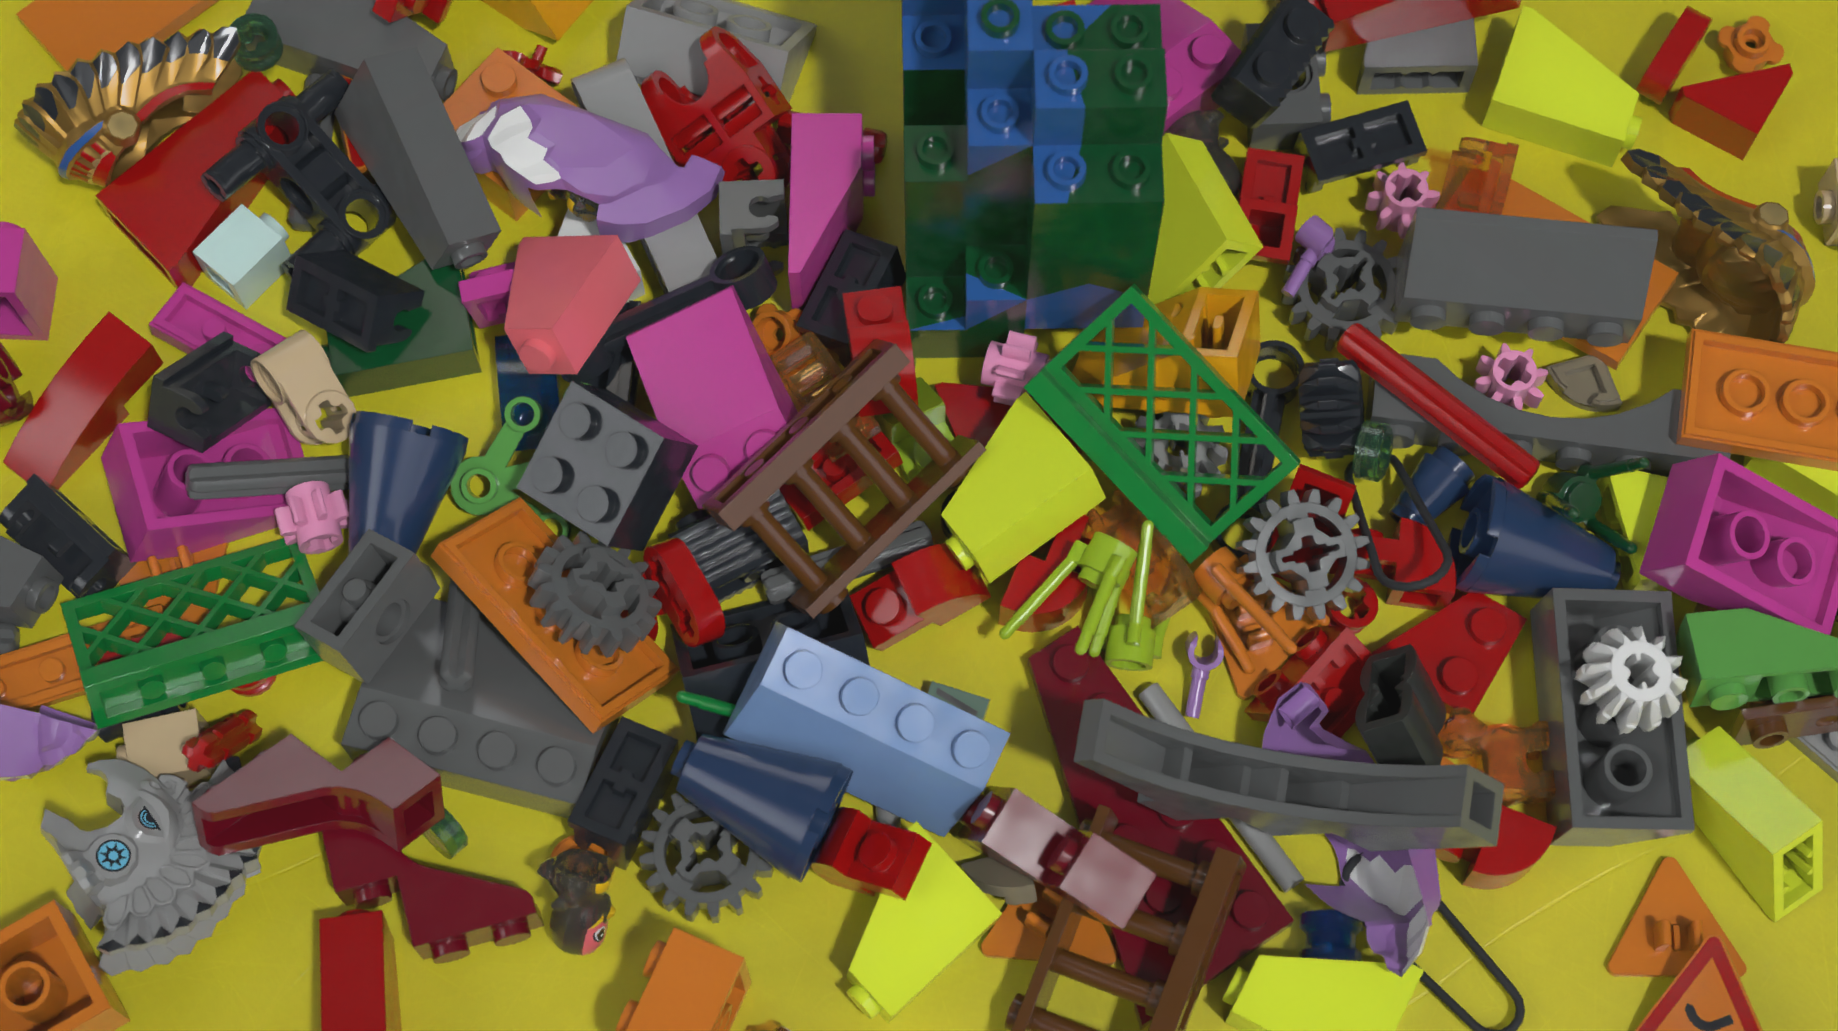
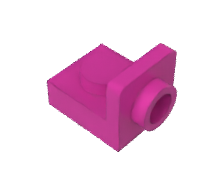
[458,262,515,329]

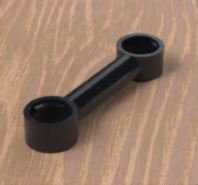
[561,246,777,383]
[1211,340,1304,558]

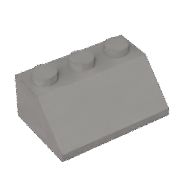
[616,0,817,112]

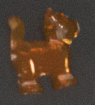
[1437,707,1556,807]

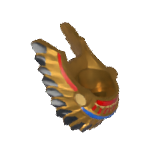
[14,27,243,188]
[1596,149,1815,343]

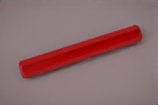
[1336,323,1540,489]

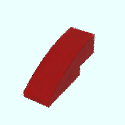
[3,311,163,489]

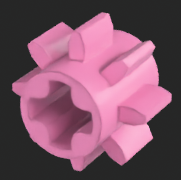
[1365,162,1440,239]
[981,330,1050,406]
[1473,343,1548,410]
[274,481,349,554]

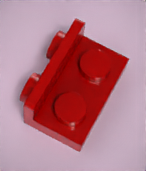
[1244,626,1372,738]

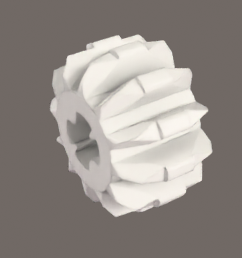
[1574,625,1688,734]

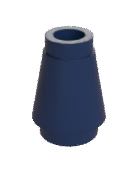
[1388,446,1475,526]

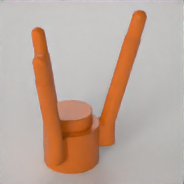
[1192,546,1330,674]

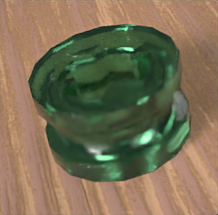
[229,13,283,72]

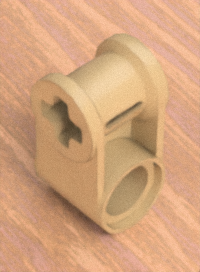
[251,329,356,445]

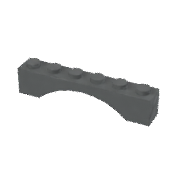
[1364,354,1731,477]

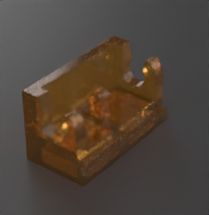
[1437,137,1519,215]
[1086,488,1201,629]

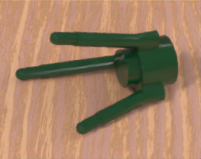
[1536,457,1650,554]

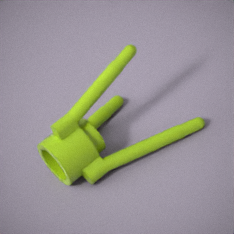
[1091,520,1183,671]
[999,531,1138,658]

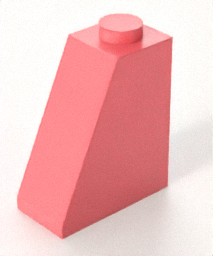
[504,235,641,374]

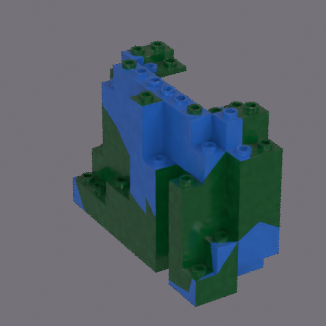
[902,0,1168,358]

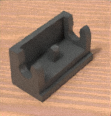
[719,179,789,276]

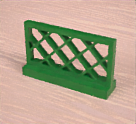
[1023,283,1301,564]
[60,538,324,729]

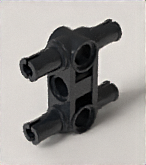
[201,69,398,279]

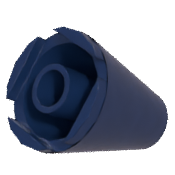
[348,411,469,555]
[1447,474,1621,599]
[671,734,853,882]

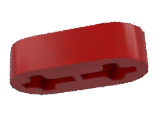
[1636,6,1713,105]
[643,537,725,647]

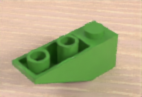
[1676,608,1838,710]

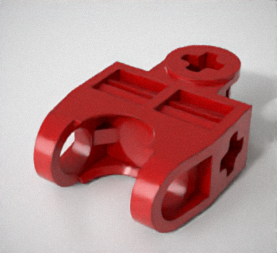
[641,26,793,189]

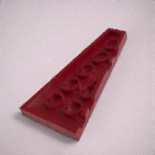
[1028,626,1294,1030]

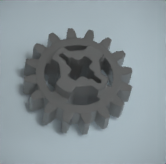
[1281,228,1399,352]
[1235,489,1370,621]
[527,531,662,657]
[639,793,773,923]

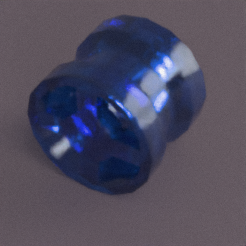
[1299,910,1363,961]

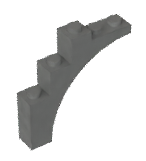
[1074,698,1504,851]

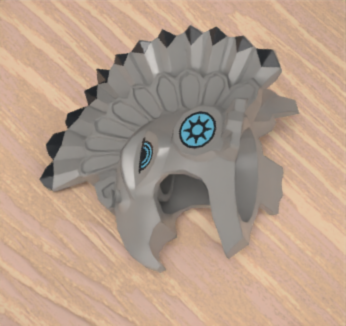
[40,756,262,976]

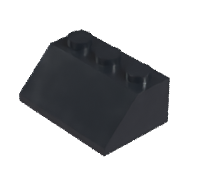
[670,593,870,740]

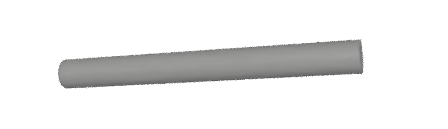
[1138,683,1304,893]

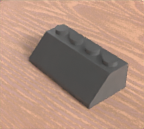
[1394,207,1658,347]
[1530,588,1695,847]

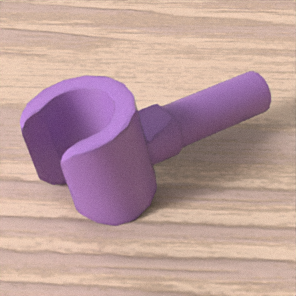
[1281,215,1335,298]
[1184,631,1224,719]

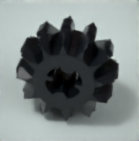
[1298,358,1365,459]

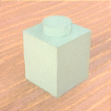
[192,204,291,310]

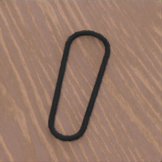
[1344,451,1453,592]
[1339,852,1525,1031]

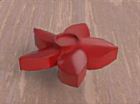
[502,44,563,85]

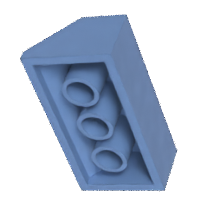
[723,621,1011,837]

